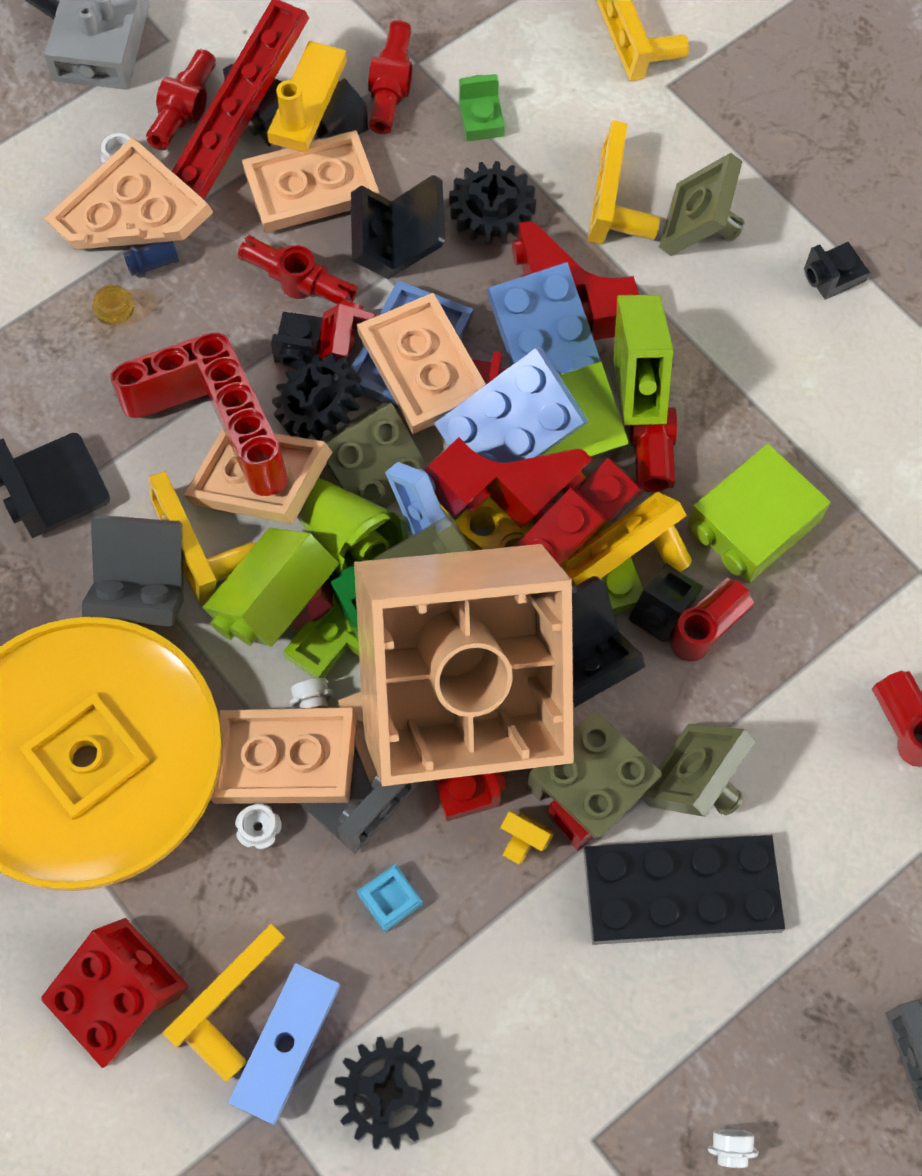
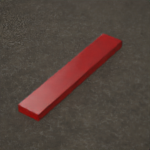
[172,0,310,200]

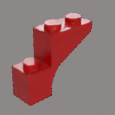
[512,222,639,340]
[424,437,593,528]
[514,458,644,567]

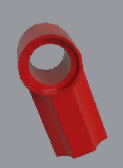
[630,407,677,492]
[670,577,755,662]
[872,670,922,767]

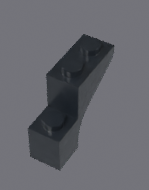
[223,64,369,146]

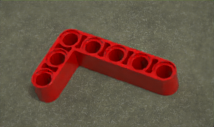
[110,332,288,496]

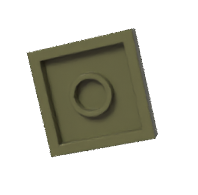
[659,153,745,256]
[641,723,756,817]

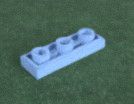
[228,963,340,1126]

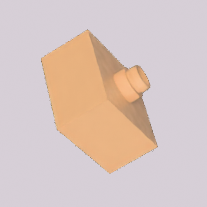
[354,544,574,786]

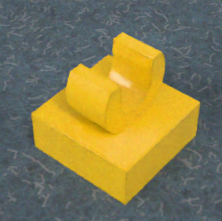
[500,809,556,865]

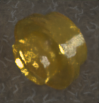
[92,284,135,325]

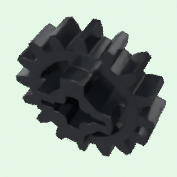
[449,161,536,245]
[272,353,364,441]
[334,1036,442,1151]

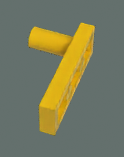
[596,0,689,81]
[267,41,347,153]
[587,120,660,245]
[149,471,255,606]
[561,492,692,588]
[163,924,285,1083]

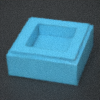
[356,864,423,933]

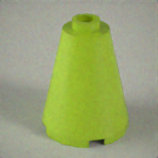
[297,477,409,578]

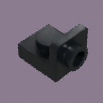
[804,241,870,300]
[271,311,323,369]
[629,563,703,642]

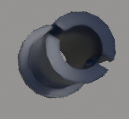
[123,241,179,277]

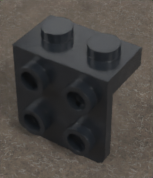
[351,175,445,279]
[0,433,110,539]
[572,576,646,708]

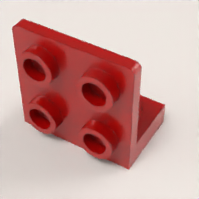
[41,918,189,1068]

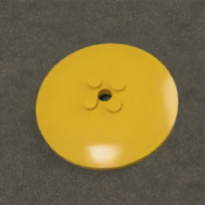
[0,617,222,891]

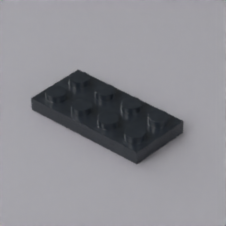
[583,835,785,945]

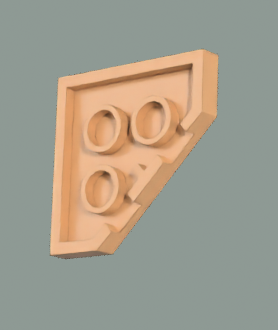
[44,137,213,250]

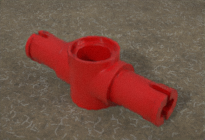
[368,20,412,134]
[146,49,216,151]
[238,235,358,305]

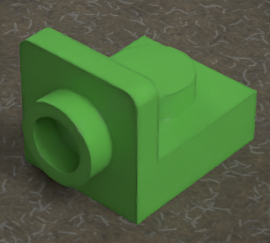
[459,74,505,142]

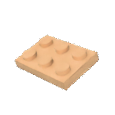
[242,130,380,233]
[357,293,486,434]
[184,428,332,524]
[211,708,358,804]

